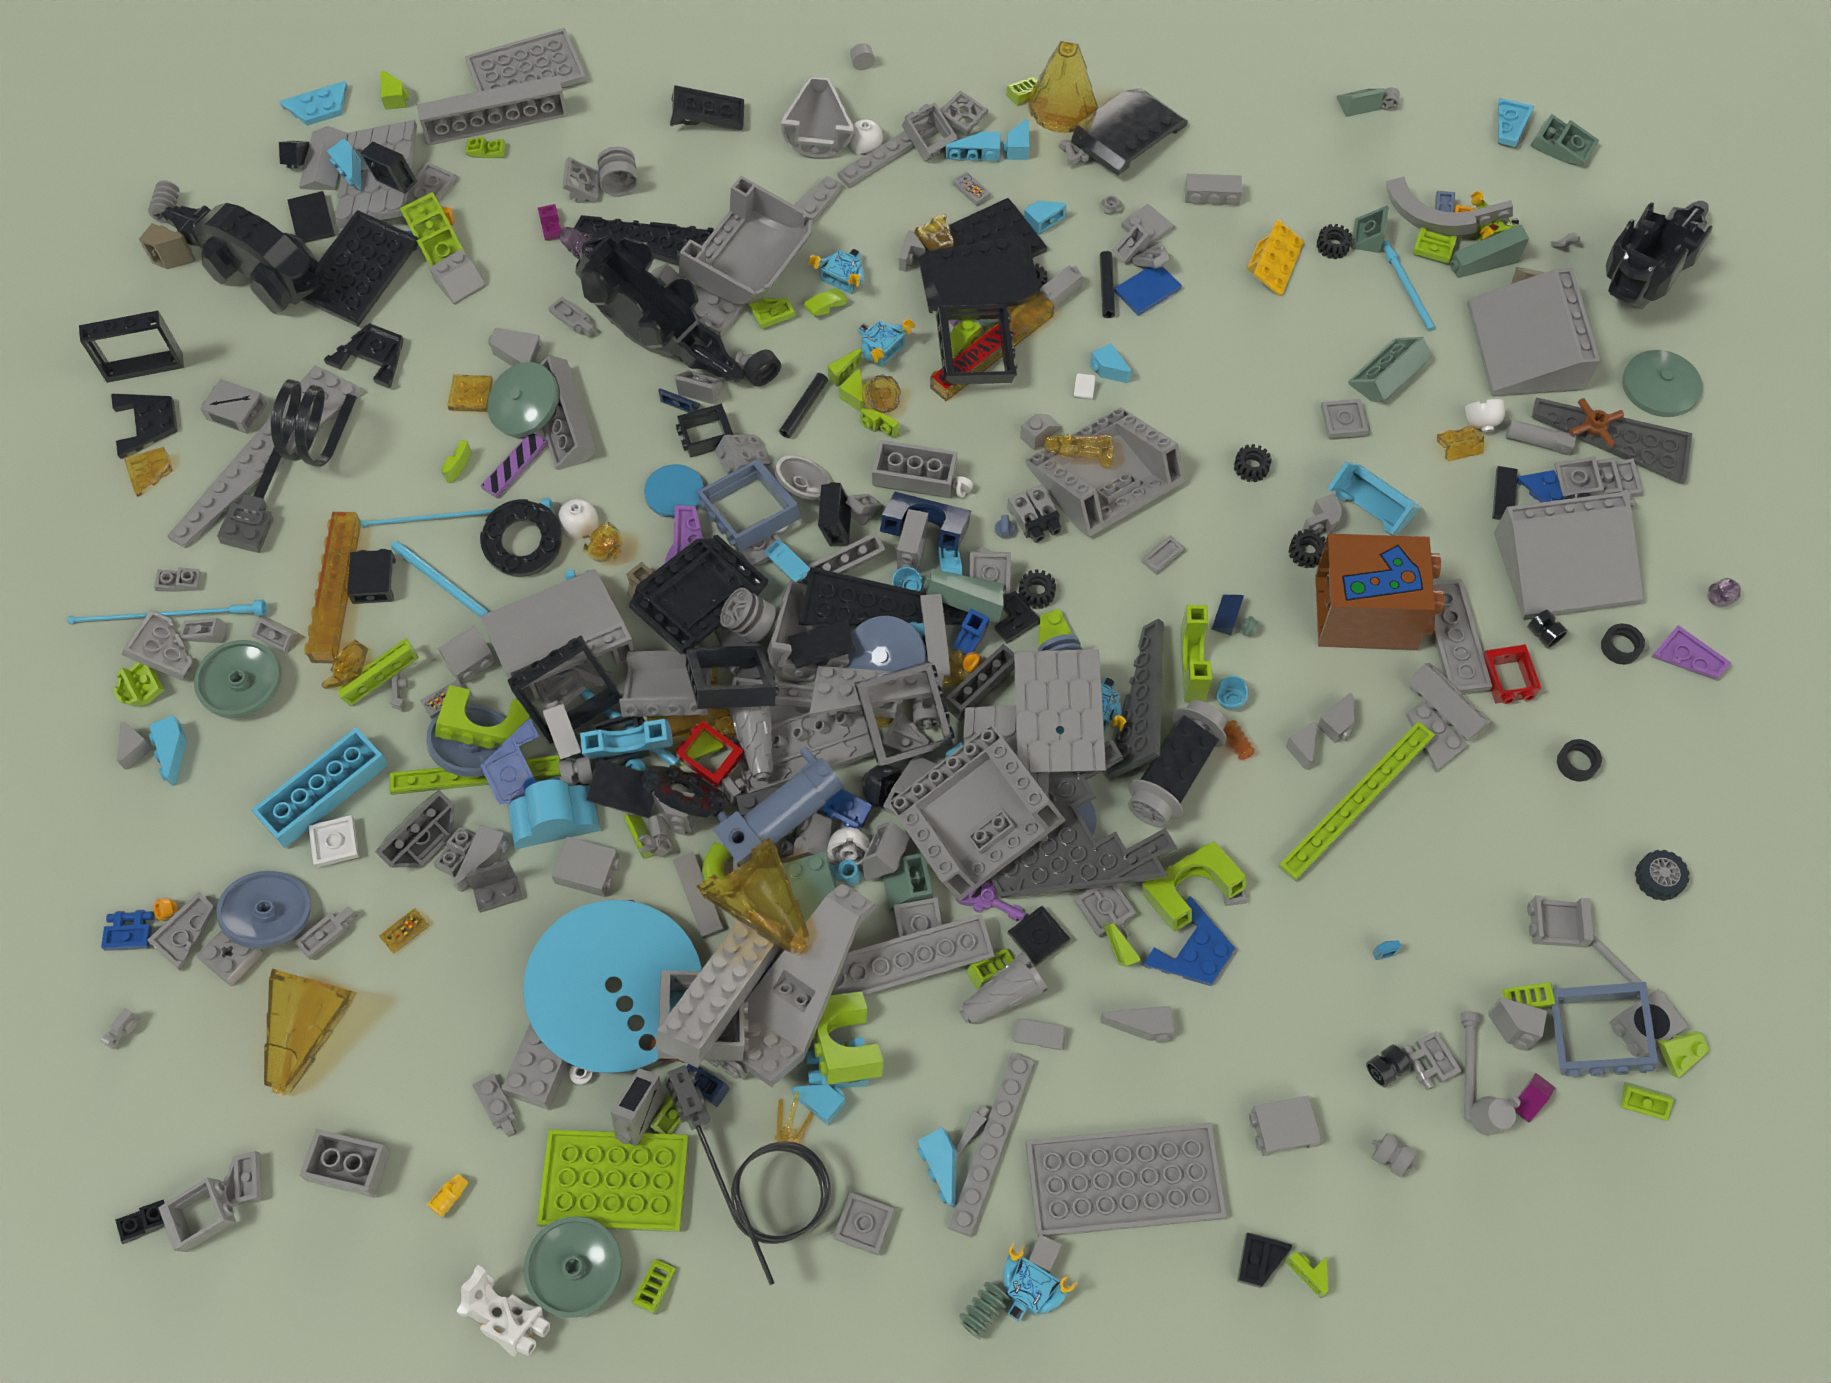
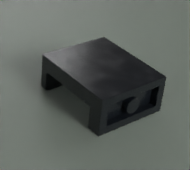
[347,549,396,604]

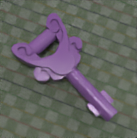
[956,881,1026,921]

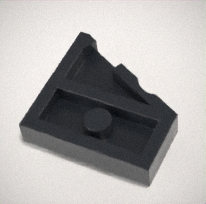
[1237,1232,1292,1288]

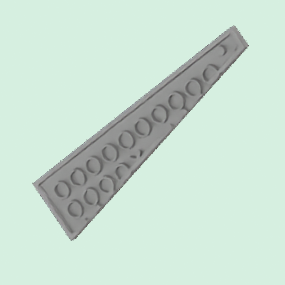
[694,176,843,337]
[168,365,363,548]

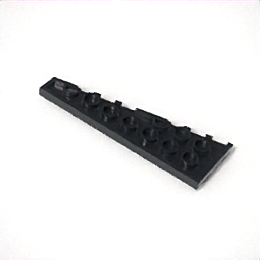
[573,215,714,266]
[798,567,969,626]

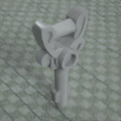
[1059,140,1090,166]

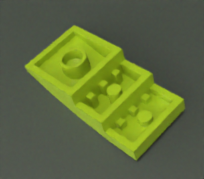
[400,192,466,267]

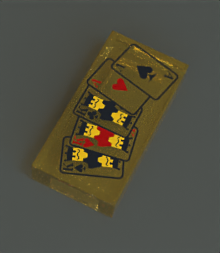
[379,908,429,954]

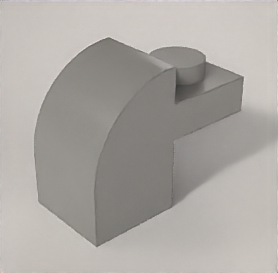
[1302,493,1342,535]

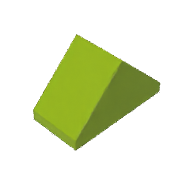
[839,369,864,412]

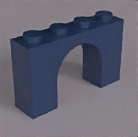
[880,491,971,551]

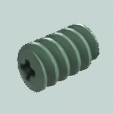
[959,1282,1010,1340]

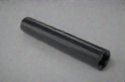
[1099,251,1115,318]
[779,373,828,439]

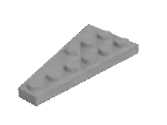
[809,666,944,719]

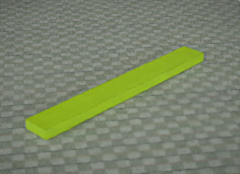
[389,755,562,795]

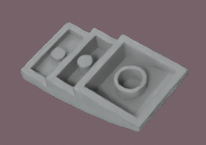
[1554,457,1643,498]

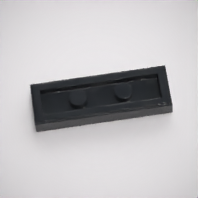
[1492,466,1518,520]

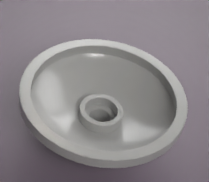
[775,455,831,500]

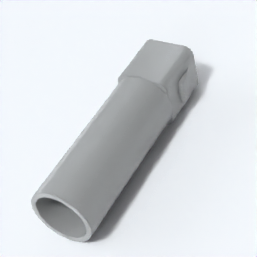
[1506,419,1576,455]

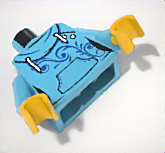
[808,249,865,294]
[858,319,916,367]
[1101,678,1126,731]
[1003,1242,1077,1322]

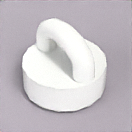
[952,476,973,498]

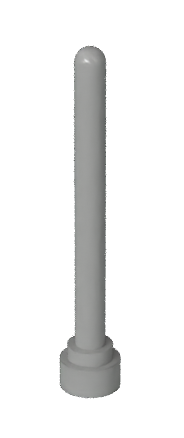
[1461,1011,1480,1122]

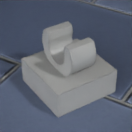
[721,777,746,807]

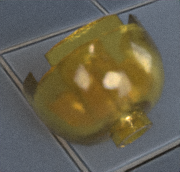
[862,374,901,414]
[583,522,623,562]

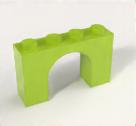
[1180,605,1212,702]
[435,685,533,751]
[1142,841,1246,932]
[812,991,883,1085]

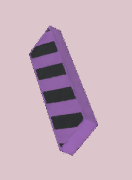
[481,433,547,498]

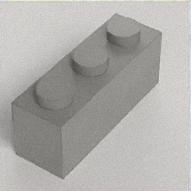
[1185,174,1242,205]

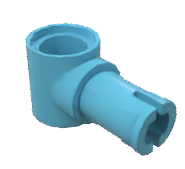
[831,860,862,886]

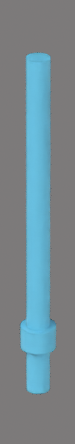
[1382,240,1435,331]

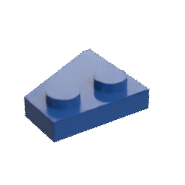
[1517,470,1564,503]

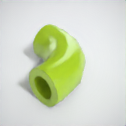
[702,842,735,901]

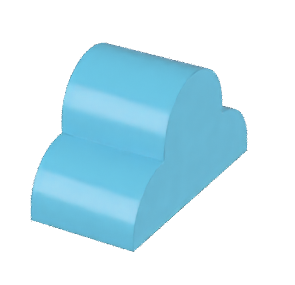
[508,779,601,849]

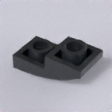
[115,1199,165,1244]

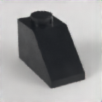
[279,140,310,168]

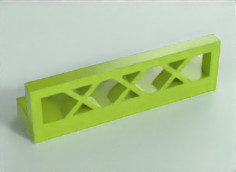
[337,638,419,706]

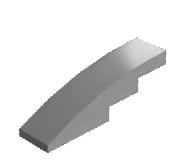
[920,594,950,677]

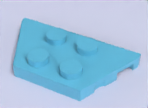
[280,81,348,126]

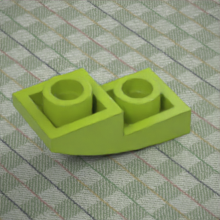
[465,136,506,158]
[804,288,847,316]
[860,408,899,438]
[442,440,472,483]
[673,732,723,766]

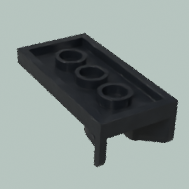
[670,85,744,130]

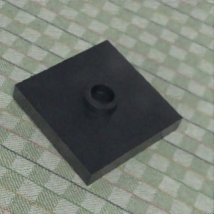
[1007,906,1070,967]

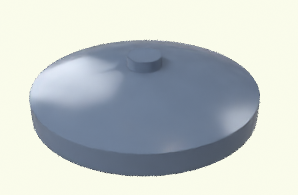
[845,616,926,673]
[426,704,505,777]
[217,871,311,949]

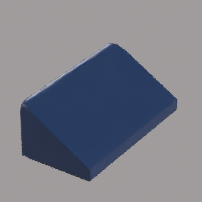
[658,388,700,413]
[1211,595,1244,636]

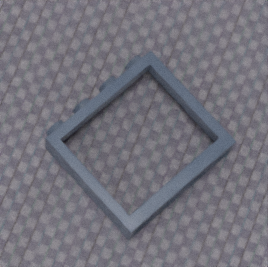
[697,459,801,552]
[1552,982,1659,1078]

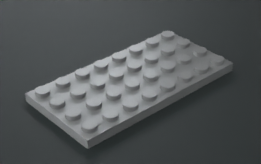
[1026,1123,1227,1237]

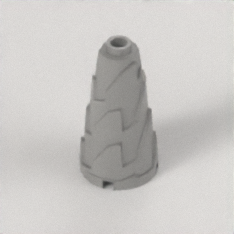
[728,706,774,782]
[960,952,1048,1024]

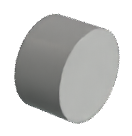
[850,43,875,70]

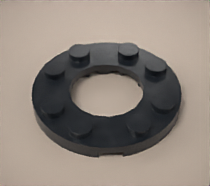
[480,499,562,577]
[641,765,726,818]

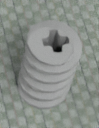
[148,180,180,223]

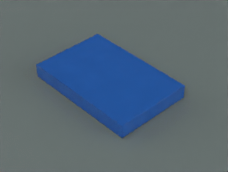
[1114,266,1182,316]

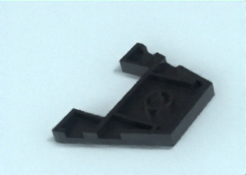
[324,323,404,389]
[111,394,178,459]

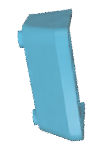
[1327,462,1422,535]

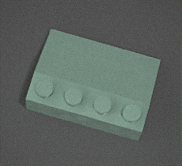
[740,851,837,939]

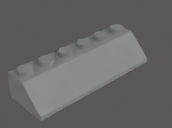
[540,355,597,470]

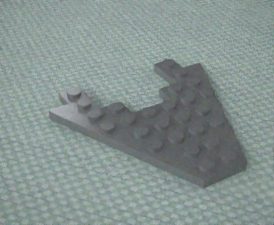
[990,739,1177,898]

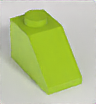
[380,70,409,110]
[950,320,981,359]

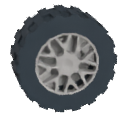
[1635,850,1690,901]

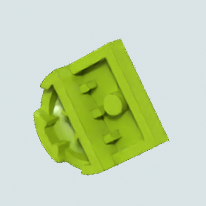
[113,662,164,707]

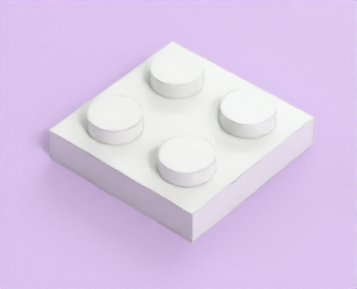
[309,815,359,868]

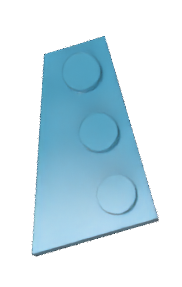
[1498,98,1534,147]

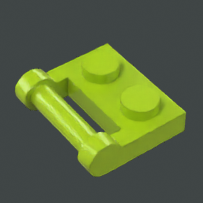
[1412,227,1457,264]

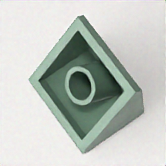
[1337,88,1385,117]
[1352,206,1389,253]

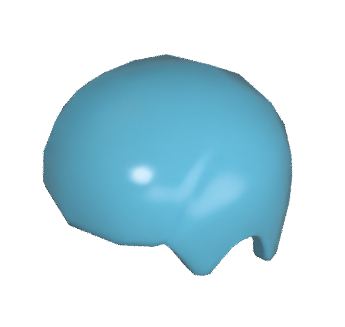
[892,567,924,592]
[1216,676,1248,709]

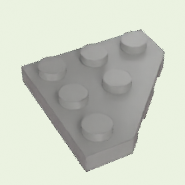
[122,610,193,681]

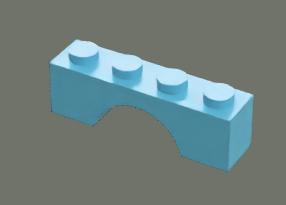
[580,719,673,760]

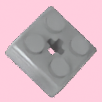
[197,931,263,986]

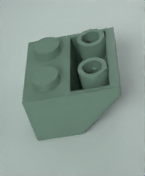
[883,853,933,911]

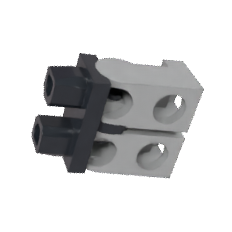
[1007,484,1061,543]

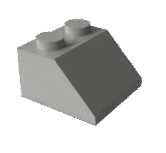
[429,249,486,305]
[438,625,496,684]
[652,790,697,835]
[1488,997,1547,1050]

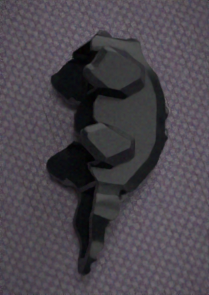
[1606,200,1713,309]
[161,203,319,314]
[575,236,744,383]

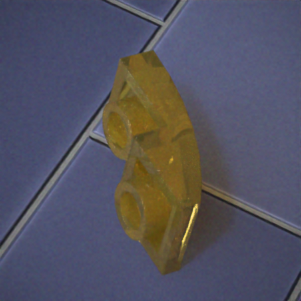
[712,708,737,738]

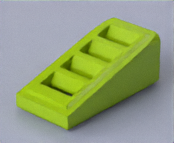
[1006,77,1044,106]
[828,348,862,386]
[1103,922,1141,967]
[967,948,1014,990]
[1502,982,1556,1008]
[632,1259,676,1315]

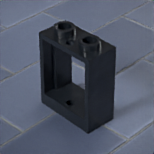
[360,141,417,194]
[675,403,733,458]
[818,482,852,546]
[587,715,651,765]

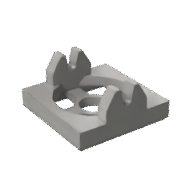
[940,91,989,135]
[563,156,600,203]

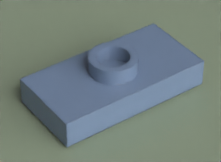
[1435,191,1455,213]

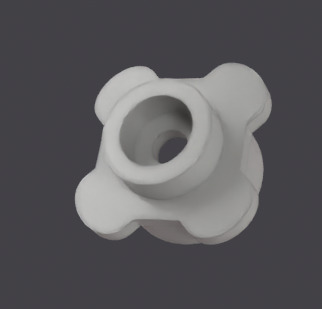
[1101,196,1121,214]

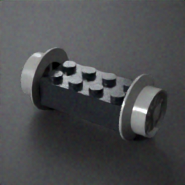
[1128,700,1227,828]

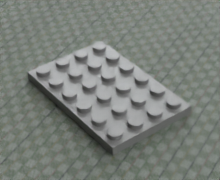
[465,28,587,92]

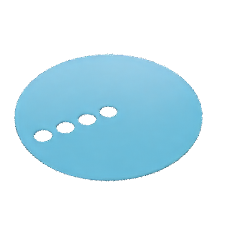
[523,900,702,1073]

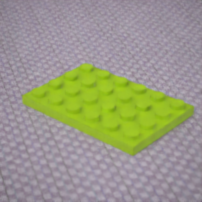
[537,1129,689,1232]

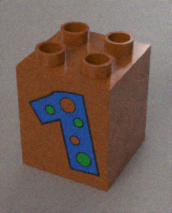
[1315,533,1444,650]

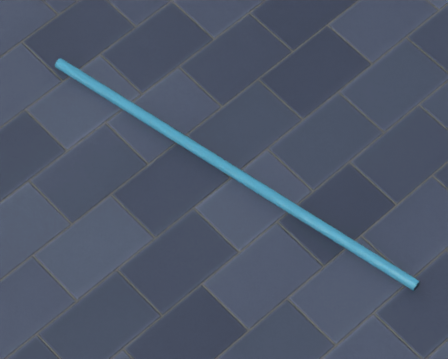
[391,541,680,766]

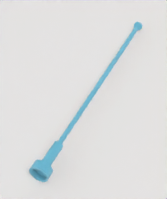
[360,498,552,528]
[67,599,267,624]

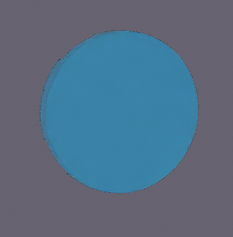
[644,464,704,517]

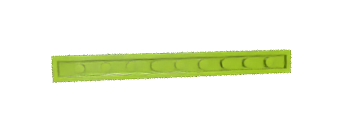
[1279,721,1435,881]

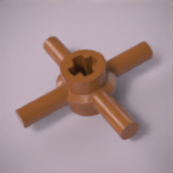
[1569,398,1624,448]

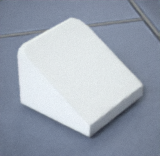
[1074,373,1095,399]

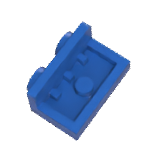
[820,789,874,828]

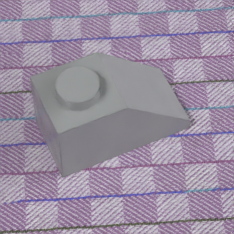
[1020,414,1062,450]
[1317,693,1354,743]

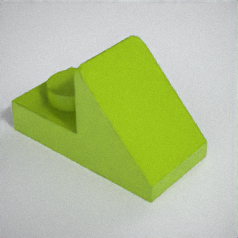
[1285,1251,1329,1298]

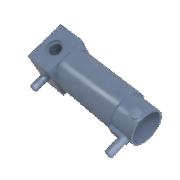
[713,747,844,875]

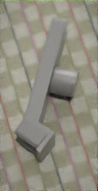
[390,672,408,712]

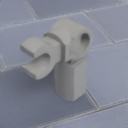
[638,815,673,857]

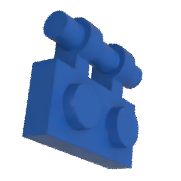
[101,910,154,951]

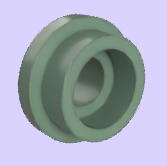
[1240,616,1258,636]

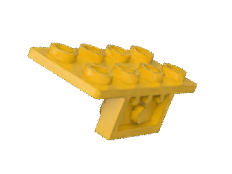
[1247,220,1304,296]

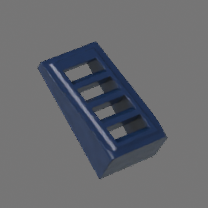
[686,1064,730,1107]

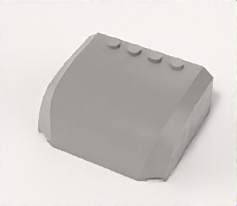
[679,176,813,304]

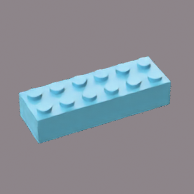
[251,727,389,848]

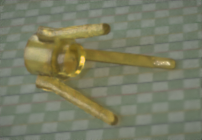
[775,1091,814,1144]

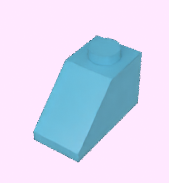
[1003,120,1029,160]
[1024,201,1067,235]
[1090,343,1132,383]
[792,1084,846,1126]

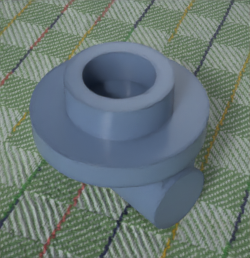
[995,515,1015,538]

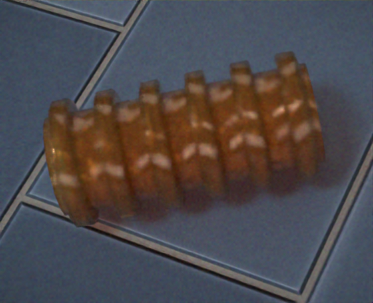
[1223,720,1255,760]

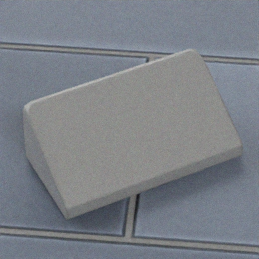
[252,617,300,653]

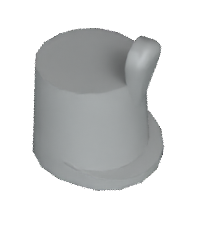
[1470,1096,1521,1136]

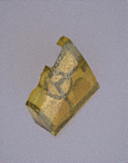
[914,213,954,251]
[124,447,173,497]
[321,639,368,689]

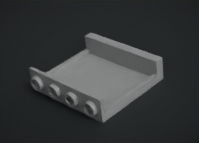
[619,650,713,717]

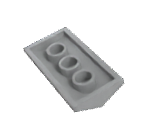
[299,126,349,190]

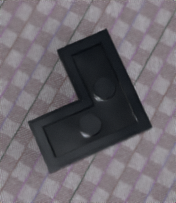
[995,591,1040,644]

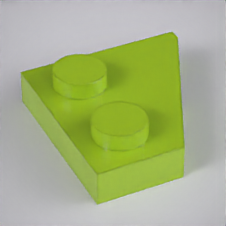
[1039,608,1072,647]
[1657,1031,1710,1078]

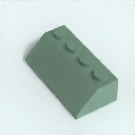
[1348,337,1432,402]

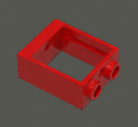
[1483,644,1541,704]
[676,720,744,789]

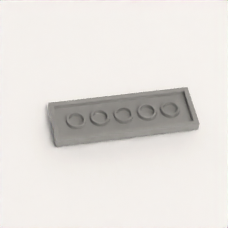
[1433,579,1492,693]

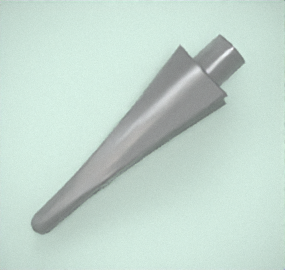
[956,1105,989,1158]

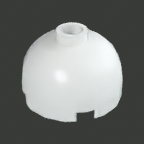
[848,119,883,155]
[1465,399,1505,432]
[558,498,599,540]
[827,827,870,867]

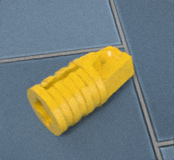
[426,1174,469,1218]

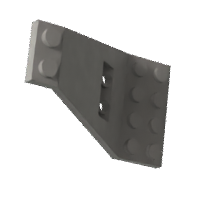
[716,883,876,1087]

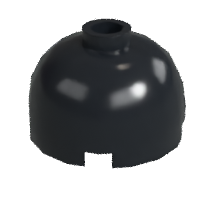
[862,765,902,809]

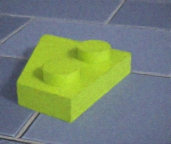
[748,298,796,329]

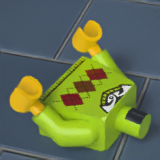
[1471,191,1519,242]

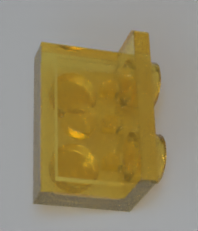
[1437,426,1484,461]

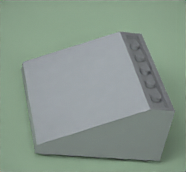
[1467,268,1600,395]
[1026,407,1185,537]
[1494,492,1643,619]
[480,569,635,702]
[888,723,1066,900]

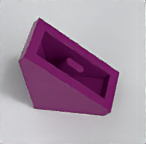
[1514,1073,1555,1123]

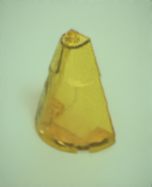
[1028,41,1098,133]
[697,838,809,954]
[264,969,357,1095]

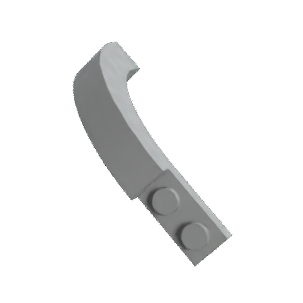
[1386,176,1513,235]

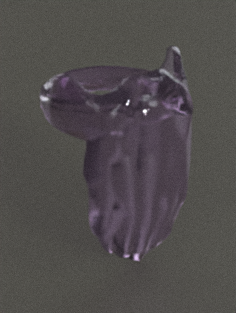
[559,227,594,259]

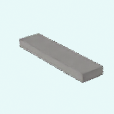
[673,852,724,939]

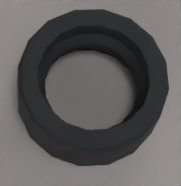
[743,349,781,386]
[1601,623,1645,665]
[1557,739,1602,782]

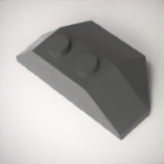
[375,790,455,868]

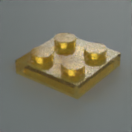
[447,374,493,412]

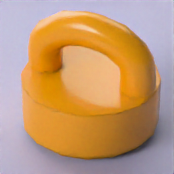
[963,652,983,674]
[153,898,178,921]

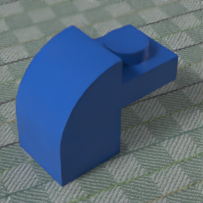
[952,608,990,655]

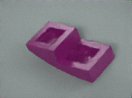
[538,204,563,241]

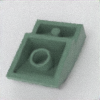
[1530,114,1599,166]

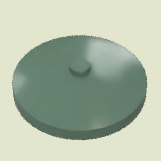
[1622,350,1702,417]
[487,362,559,437]
[194,640,281,718]
[524,1216,622,1318]

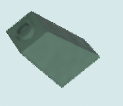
[1450,225,1529,278]
[923,569,1004,623]

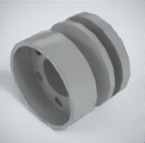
[597,146,639,197]
[720,588,776,642]

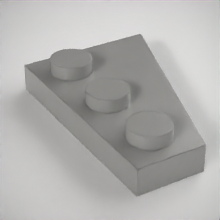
[1406,701,1468,772]
[147,892,216,971]

